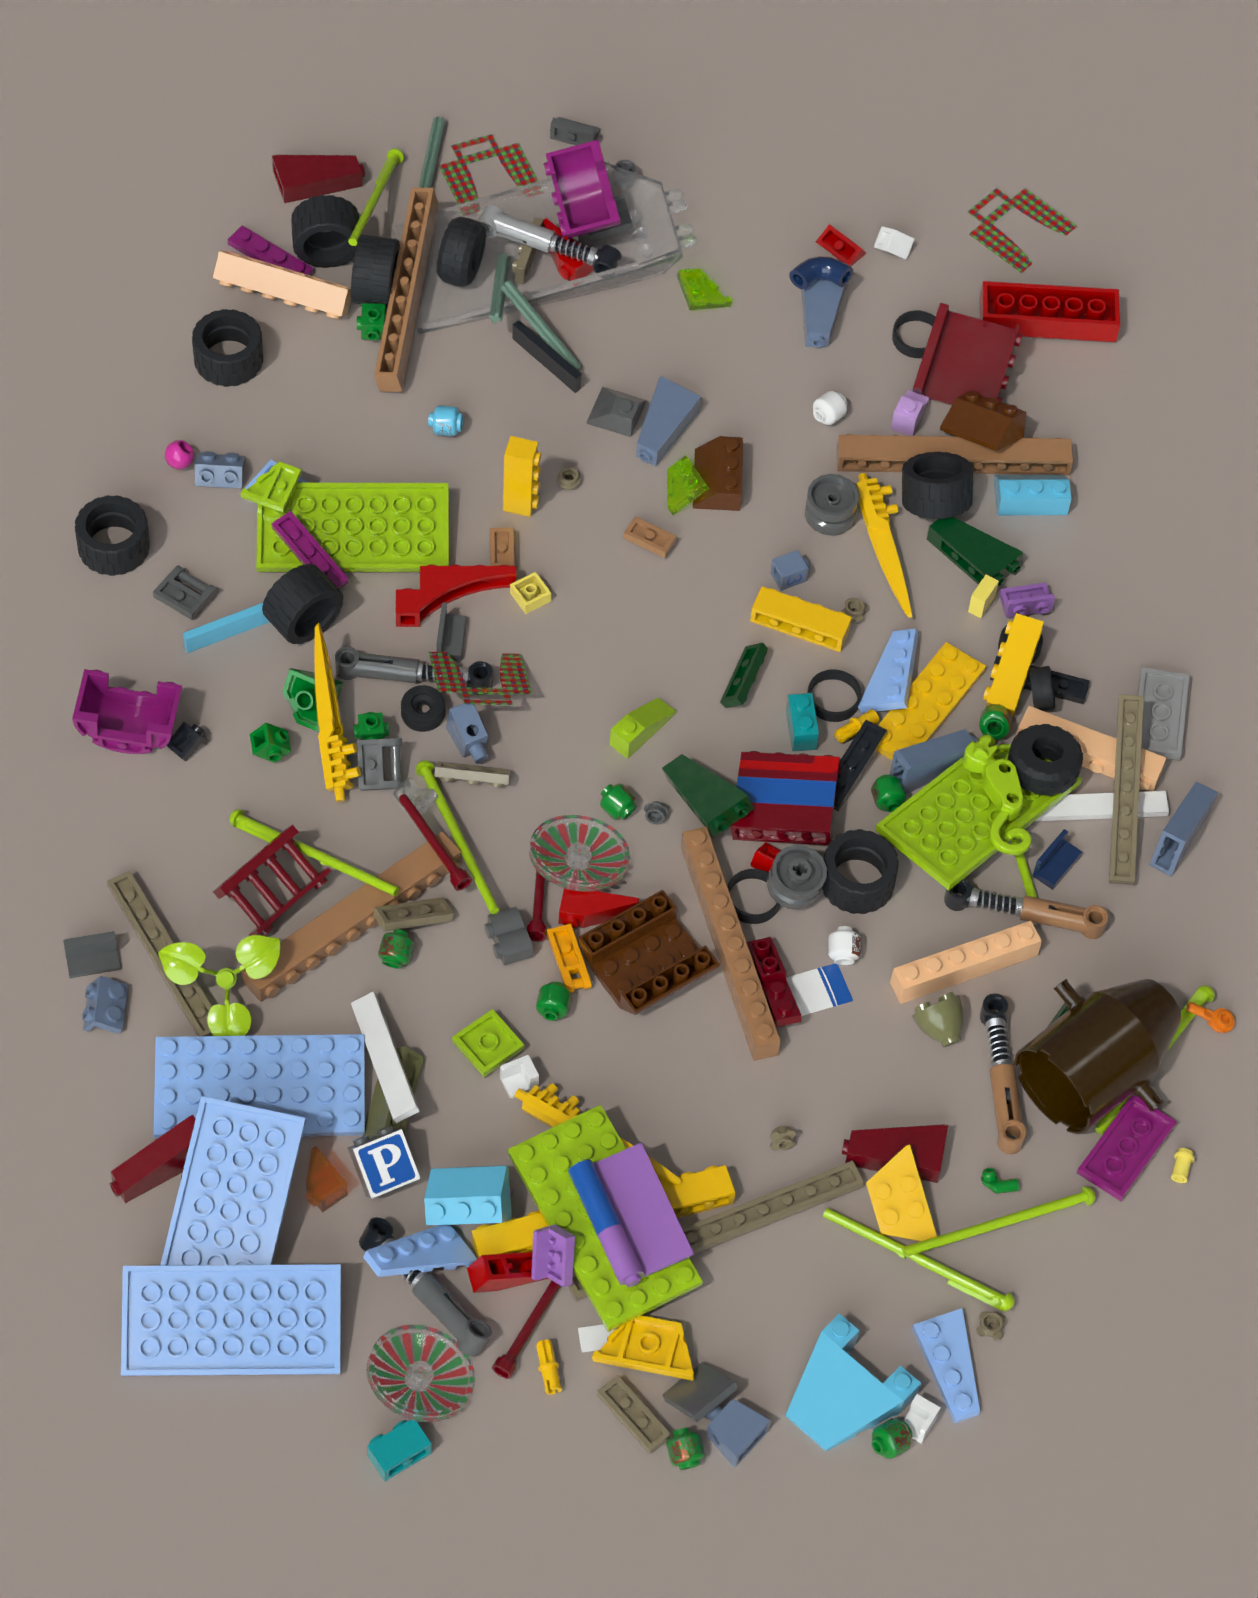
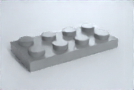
[1138,667,1189,760]

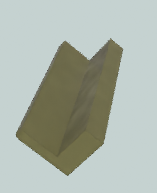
[362,1045,424,1139]

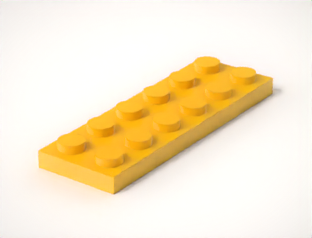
[877,642,986,760]

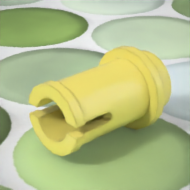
[1171,1148,1195,1183]

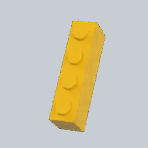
[503,436,542,517]
[750,586,852,652]
[983,613,1044,717]

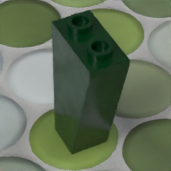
[927,517,1023,587]
[662,754,754,837]

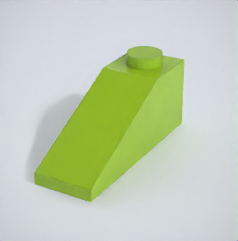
[610,698,676,759]

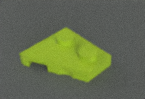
[240,461,302,513]

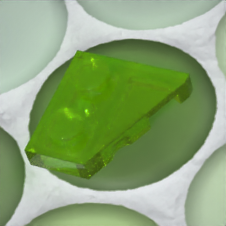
[677,268,732,310]
[667,455,709,515]

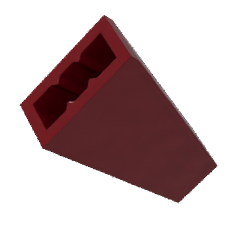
[272,155,365,204]
[109,1115,196,1203]
[842,1124,948,1183]

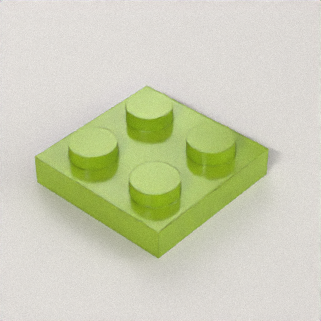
[452,1009,525,1078]

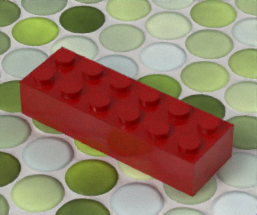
[979,281,1120,342]

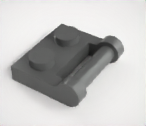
[153,565,218,620]
[357,738,404,790]

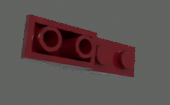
[747,937,801,1027]

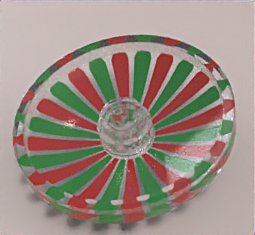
[529,815,630,892]
[367,1325,475,1422]

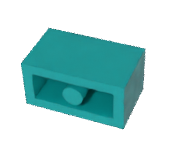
[786,693,819,752]
[367,1418,432,1482]

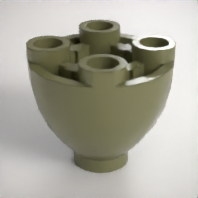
[912,991,963,1047]

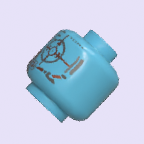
[428,405,464,437]

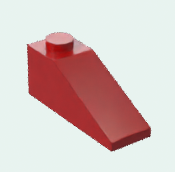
[543,218,594,285]
[558,886,639,928]
[467,1252,549,1293]

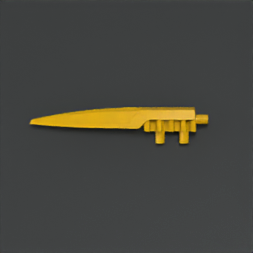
[856,473,912,618]
[314,623,361,802]
[515,1083,682,1184]

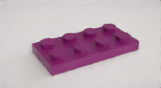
[1077,1094,1177,1201]

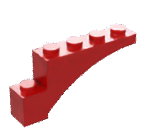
[396,565,516,627]

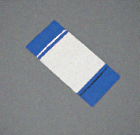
[772,964,853,1024]

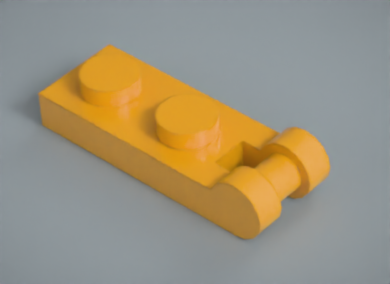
[546,924,591,993]

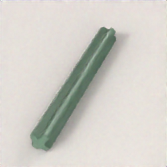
[418,116,445,188]
[489,252,511,324]
[501,280,581,370]

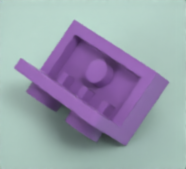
[999,583,1055,618]
[531,1224,575,1287]

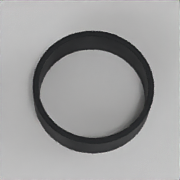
[892,310,935,359]
[807,669,861,722]
[727,869,780,924]

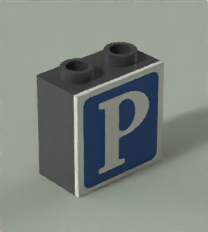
[348,1126,420,1199]

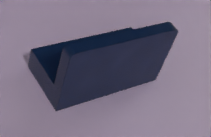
[1033,829,1082,890]

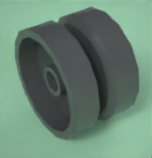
[805,474,859,535]
[767,845,827,910]

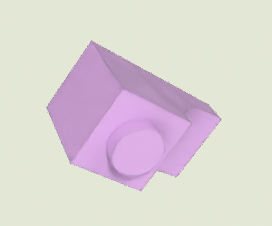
[891,390,929,436]

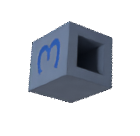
[770,550,810,591]

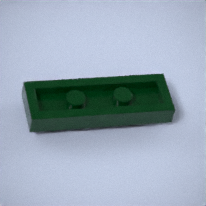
[720,642,769,708]

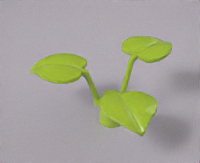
[159,935,280,1036]

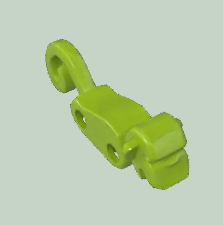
[962,735,1032,855]

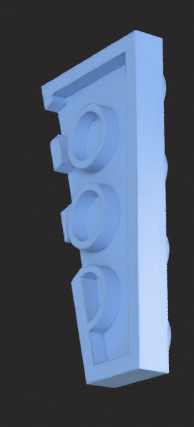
[858,628,919,713]
[363,1225,477,1277]
[912,1308,980,1423]

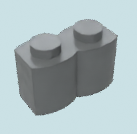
[484,907,533,965]

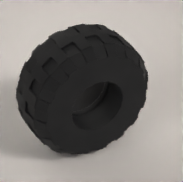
[436,216,486,287]
[1007,724,1083,796]

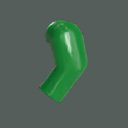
[981,1168,1019,1194]

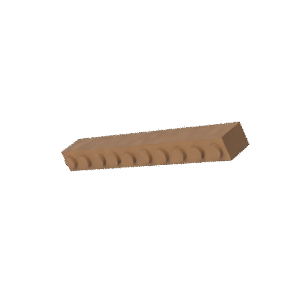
[374,187,439,392]
[836,434,1073,475]
[681,827,780,1061]
[241,831,461,1002]

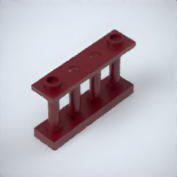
[213,825,331,936]

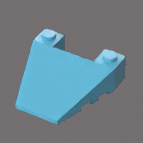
[786,1313,921,1451]

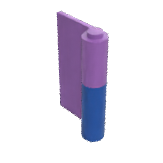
[568,1143,694,1287]

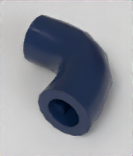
[789,256,853,289]

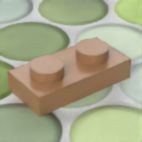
[623,516,677,558]
[490,528,514,566]

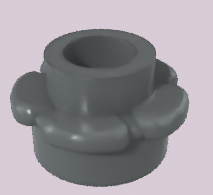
[644,801,668,824]

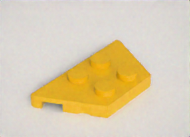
[866,1145,937,1241]
[592,1316,695,1381]

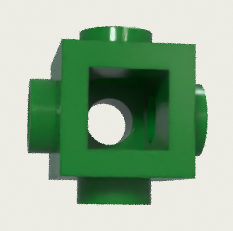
[357,303,386,341]
[353,712,389,749]
[249,722,291,763]

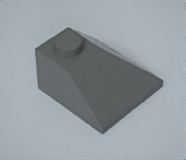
[587,387,646,437]

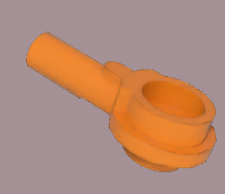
[1186,1002,1235,1033]

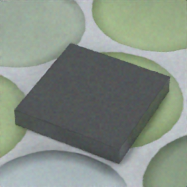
[662,1362,737,1422]

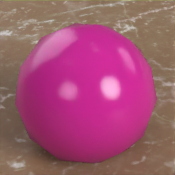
[165,440,194,469]

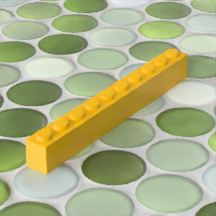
[471,1165,735,1259]

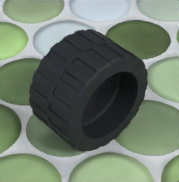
[291,195,360,268]
[351,235,400,308]
[192,309,263,387]
[902,452,973,519]
[75,495,150,576]
[262,564,344,644]
[822,829,899,914]

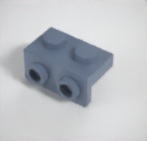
[195,451,245,488]
[82,976,128,1034]

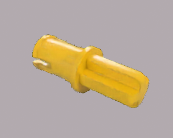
[834,709,879,743]
[536,1339,562,1395]

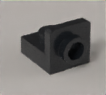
[166,722,209,761]

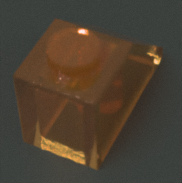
[305,1146,348,1213]

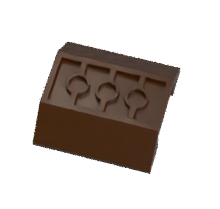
[578,889,720,1015]

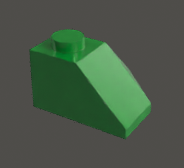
[282,668,343,732]

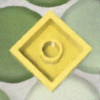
[510,572,551,614]
[968,575,999,618]

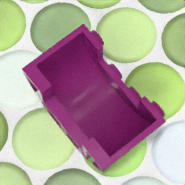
[543,140,621,238]
[72,669,182,754]

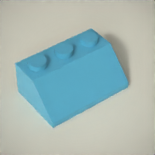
[993,475,1071,516]
[424,1165,512,1225]

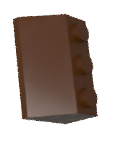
[940,391,1026,451]
[693,436,743,511]

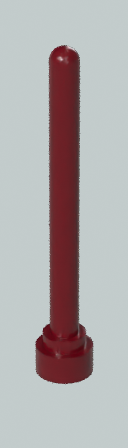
[399,794,473,891]
[526,837,548,942]
[492,1280,561,1379]

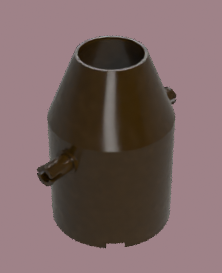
[1014,978,1182,1134]

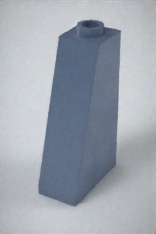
[801,279,846,348]
[636,376,701,466]
[890,729,977,794]
[1149,781,1218,876]

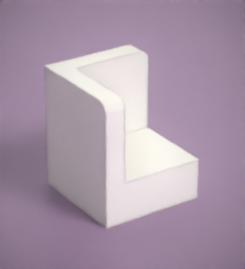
[874,226,914,259]
[500,1055,539,1098]
[903,1394,941,1444]

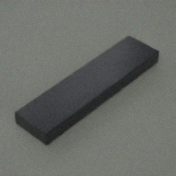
[512,320,582,393]
[990,656,1090,705]
[834,720,887,811]

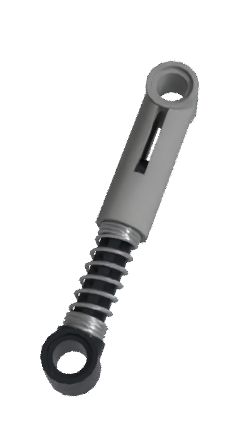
[478,205,622,278]

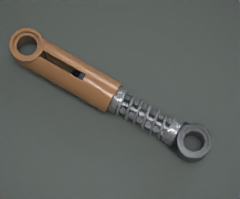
[944,878,1108,939]
[980,993,1026,1154]

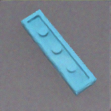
[183,603,269,653]

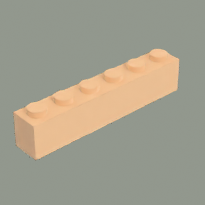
[213,250,352,319]
[1017,705,1166,791]
[890,921,1042,1004]

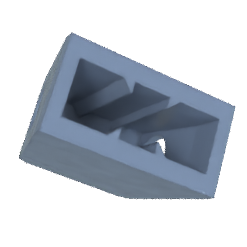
[446,703,489,764]
[706,1399,770,1467]

